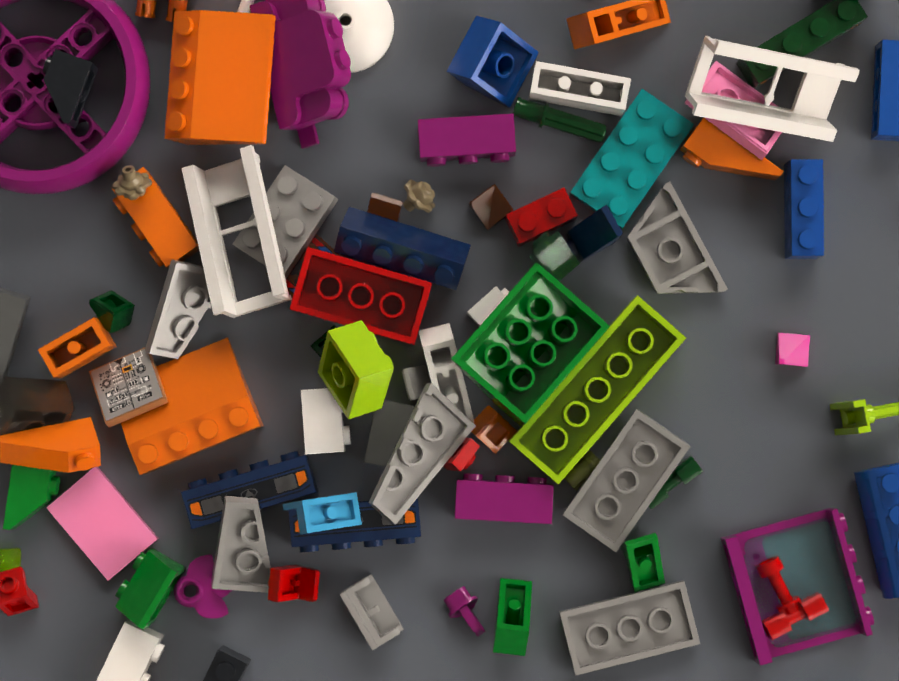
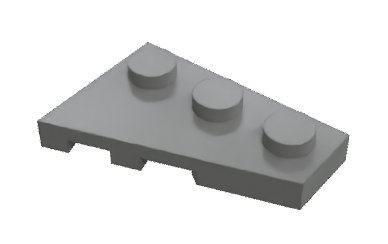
[145,259,233,359]

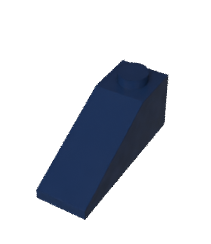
[564,205,623,262]

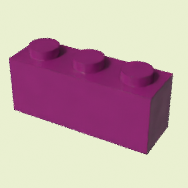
[418,113,516,167]
[455,473,554,524]

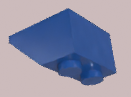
[447,16,539,108]

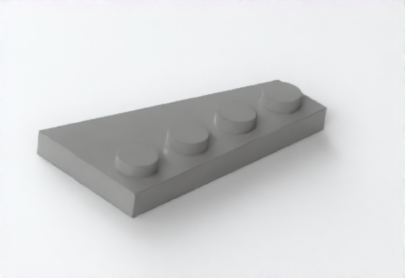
[368,383,476,525]

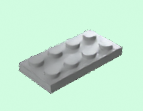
[563,409,690,552]
[559,580,700,676]

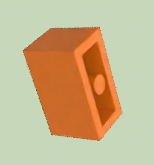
[38,317,117,379]

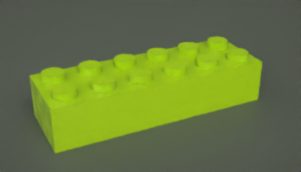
[508,295,686,485]

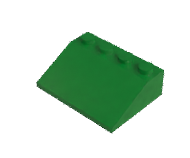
[451,262,610,427]

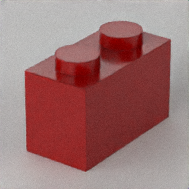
[505,187,578,247]

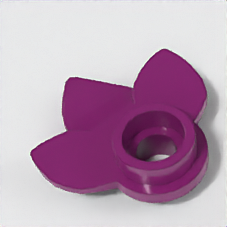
[174,555,232,618]

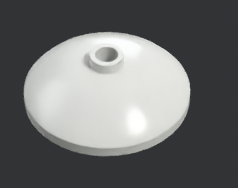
[324,0,394,73]

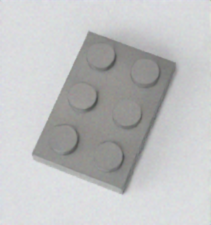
[232,165,338,279]

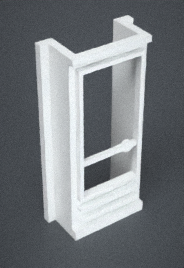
[685,36,860,142]
[181,145,292,318]

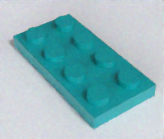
[569,89,694,230]

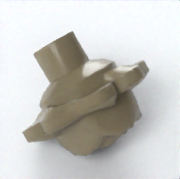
[112,165,152,200]
[403,179,435,213]

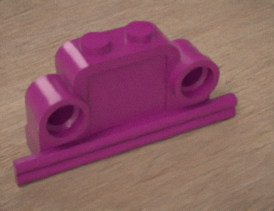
[249,0,351,149]

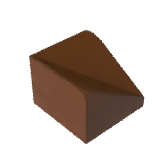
[469,184,513,231]

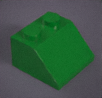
[115,548,186,630]

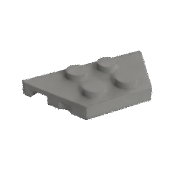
[627,181,728,294]

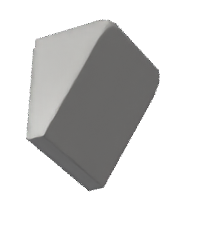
[402,365,430,401]

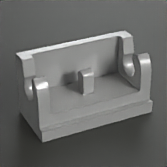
[340,573,404,651]

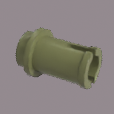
[564,450,600,491]

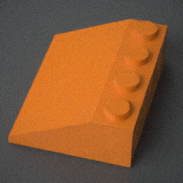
[164,10,276,145]
[121,337,264,475]

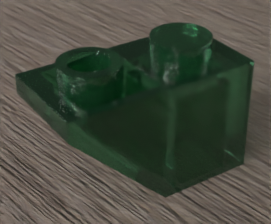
[529,231,580,281]

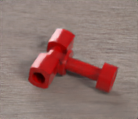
[755,555,829,640]

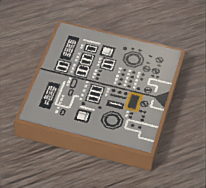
[89,347,168,428]

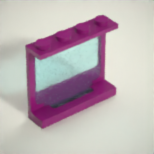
[721,508,874,666]

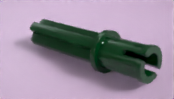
[512,97,607,143]

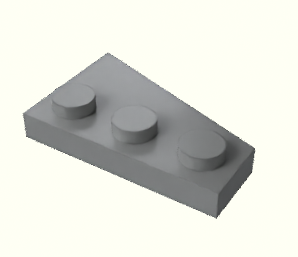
[211,496,271,593]

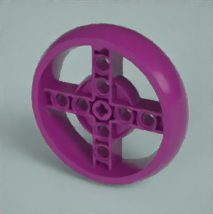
[0,0,151,194]

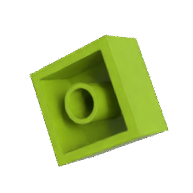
[318,320,394,420]

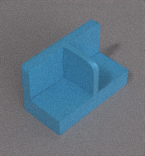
[283,492,362,534]

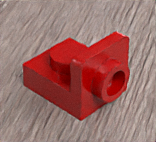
[0,567,39,616]

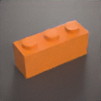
[112,167,199,269]

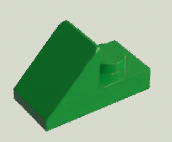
[620,533,665,592]

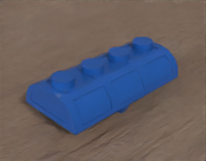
[854,463,899,599]

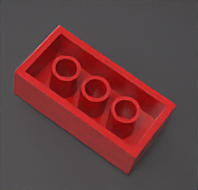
[289,247,432,345]

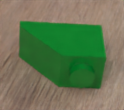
[3,465,60,530]
[493,578,532,656]

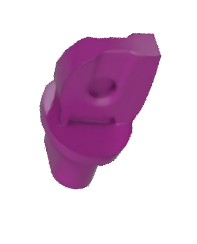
[443,586,486,637]

